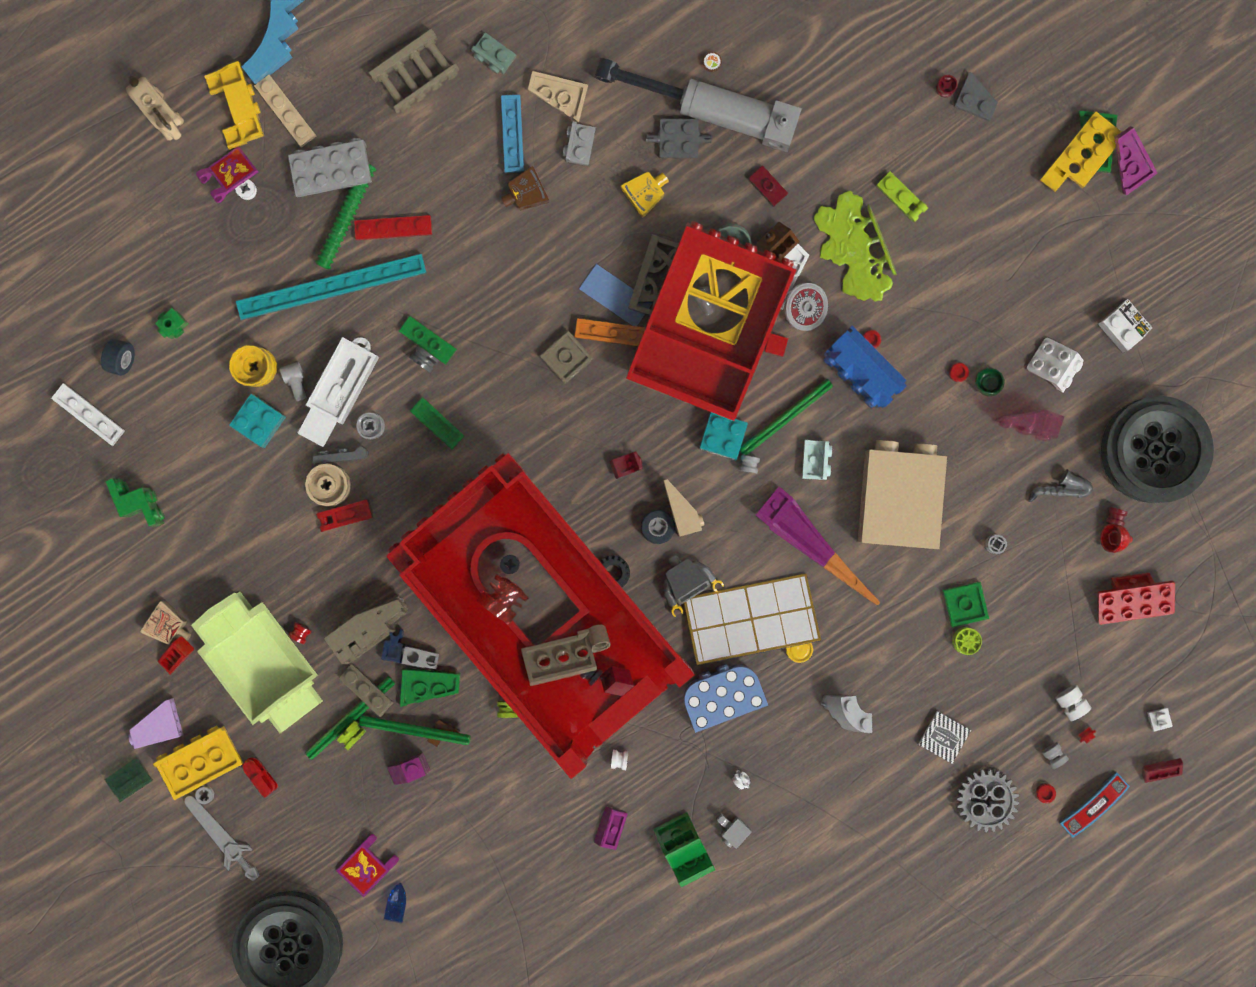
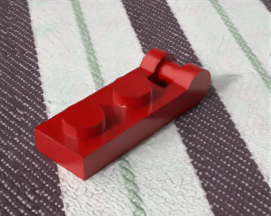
[316,500,373,532]

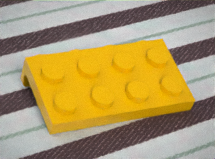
[153,726,243,800]

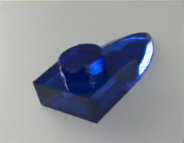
[383,883,406,924]

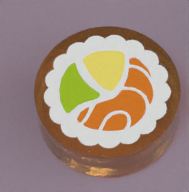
[702,52,722,72]

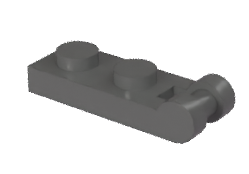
[313,447,369,464]

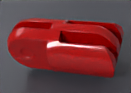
[243,757,279,798]

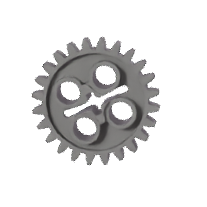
[956,769,1019,832]

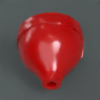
[1100,524,1133,553]

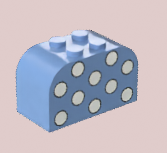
[683,664,768,733]

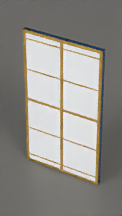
[684,574,821,666]

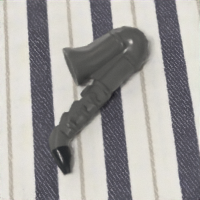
[1028,469,1093,502]

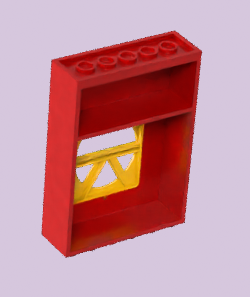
[626,221,797,421]

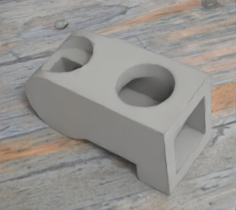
[401,645,439,669]

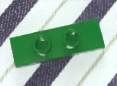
[399,316,457,365]
[410,397,465,450]

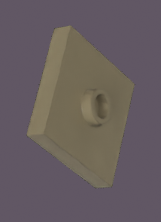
[540,330,594,384]

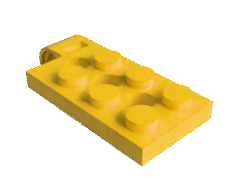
[1040,112,1122,192]

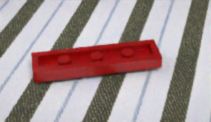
[354,215,432,241]

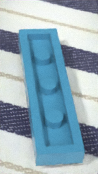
[501,95,524,173]

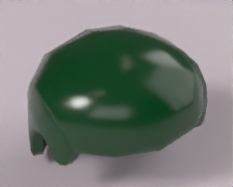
[975,367,1005,397]

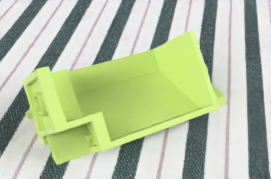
[191,592,323,733]

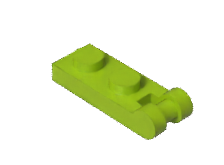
[876,171,928,222]

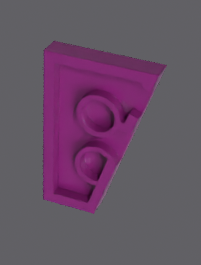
[1115,126,1157,195]

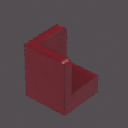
[600,666,634,696]

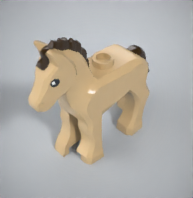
[126,76,184,140]

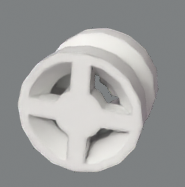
[235,179,257,200]
[611,749,628,770]

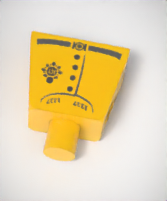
[621,172,669,218]

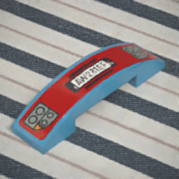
[1060,772,1130,838]

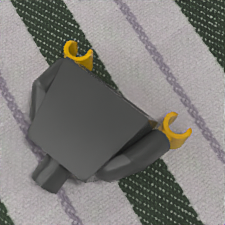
[664,556,724,617]

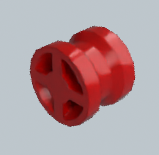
[288,622,312,644]

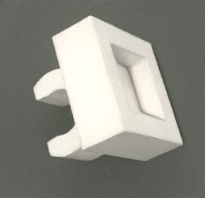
[1147,707,1173,732]

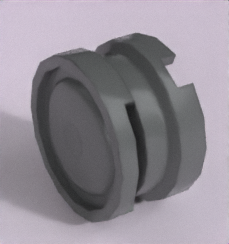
[409,345,439,373]

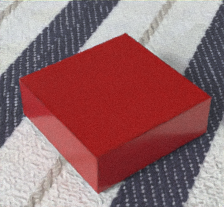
[765,333,788,357]

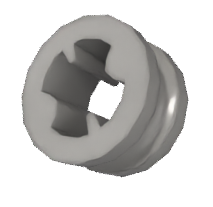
[195,786,214,804]

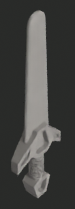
[184,796,260,881]

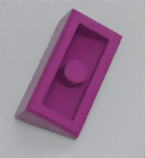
[594,807,628,850]

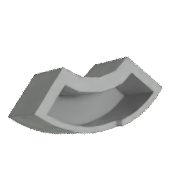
[826,695,872,733]

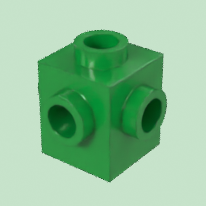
[155,308,189,339]

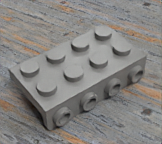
[288,138,372,198]

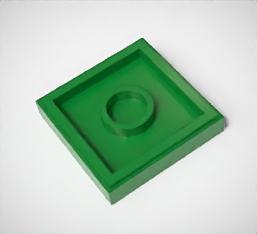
[942,581,989,628]

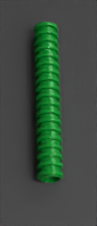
[315,164,376,269]

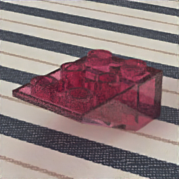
[995,410,1065,442]

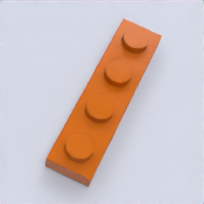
[575,318,645,346]

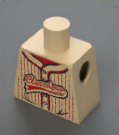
[140,600,191,644]

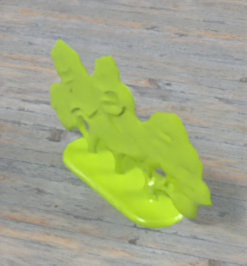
[814,191,897,302]

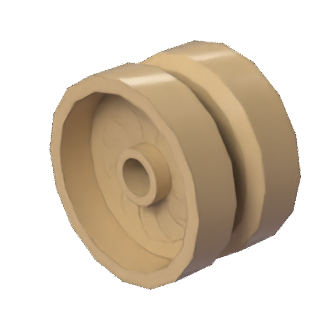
[305,464,351,506]

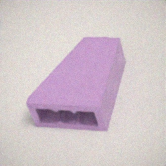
[128,698,183,749]

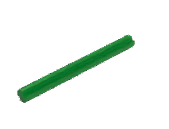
[740,379,833,456]
[305,677,395,760]
[359,716,471,745]

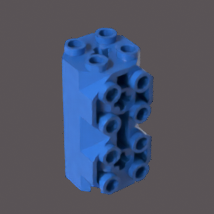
[823,325,907,409]

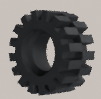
[600,555,630,587]

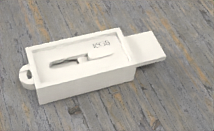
[298,337,379,447]

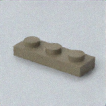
[339,664,394,717]

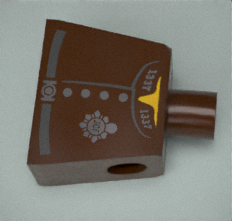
[501,166,549,211]

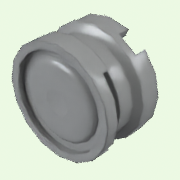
[356,412,385,439]

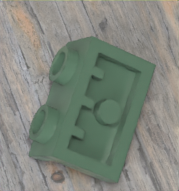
[471,33,517,75]

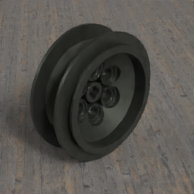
[1100,396,1214,503]
[232,891,343,987]

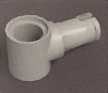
[280,362,307,402]

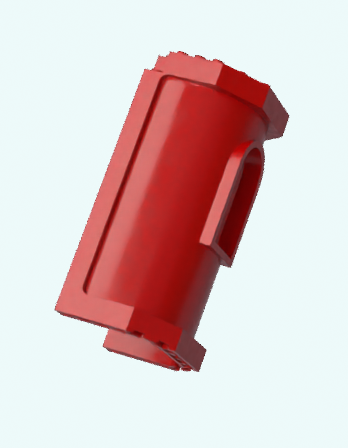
[386,453,695,779]

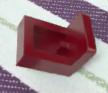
[609,451,643,479]

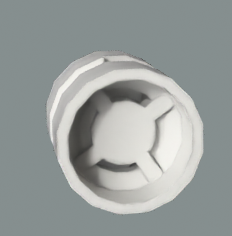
[1056,685,1091,721]

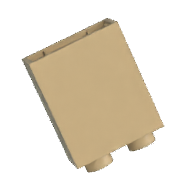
[857,440,947,549]

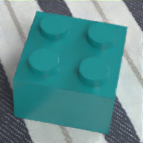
[229,394,286,448]
[699,412,748,460]

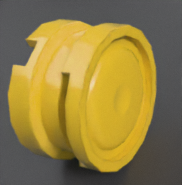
[785,642,813,663]

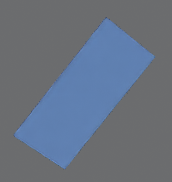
[579,264,653,326]

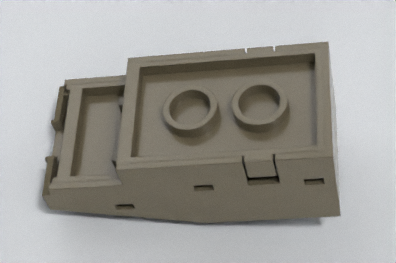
[324,596,409,664]

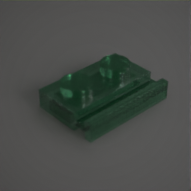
[104,758,153,803]

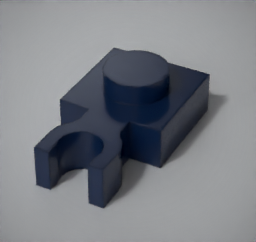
[381,629,405,663]

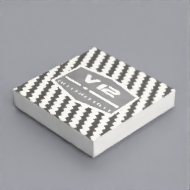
[918,711,971,764]

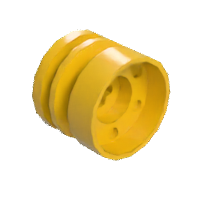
[229,345,277,387]

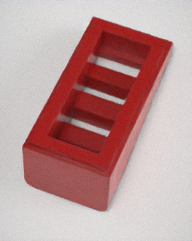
[158,636,194,675]

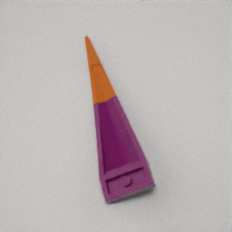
[756,487,880,605]

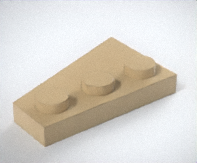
[528,71,588,123]

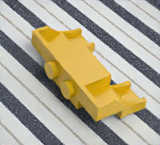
[205,61,264,150]

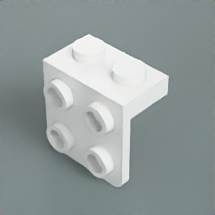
[1027,338,1084,392]

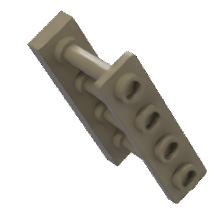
[369,29,459,114]

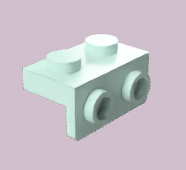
[802,440,832,480]

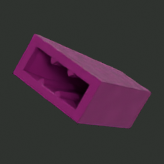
[387,752,430,785]

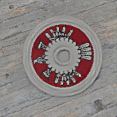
[784,283,828,331]

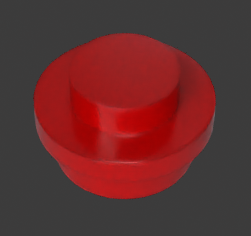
[1078,727,1096,744]

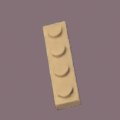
[254,75,316,148]

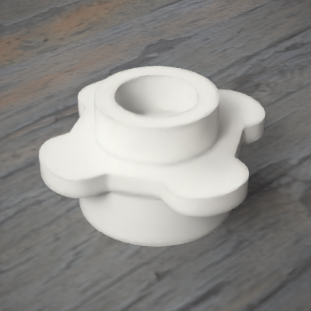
[732,770,750,789]

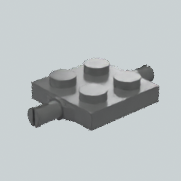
[647,119,712,158]

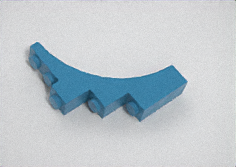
[242,0,304,84]

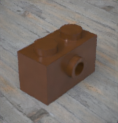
[755,222,800,260]

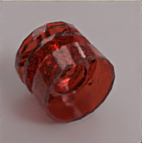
[477,574,529,624]

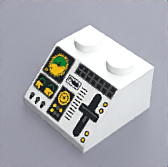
[1098,299,1152,353]

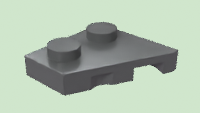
[954,72,998,122]

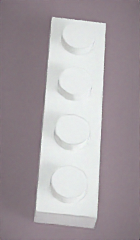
[51,383,125,446]

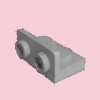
[563,121,596,166]

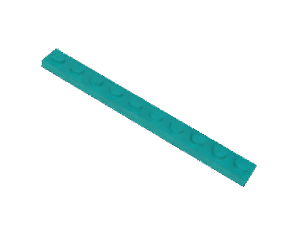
[236,254,427,320]

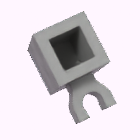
[717,813,752,849]

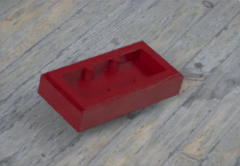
[749,166,789,207]
[1143,758,1183,783]

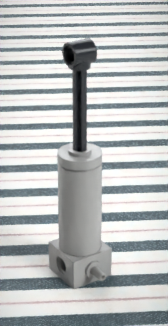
[594,58,802,152]

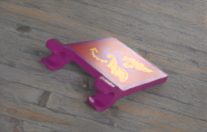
[196,147,258,203]
[336,834,399,898]

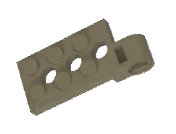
[521,625,610,686]

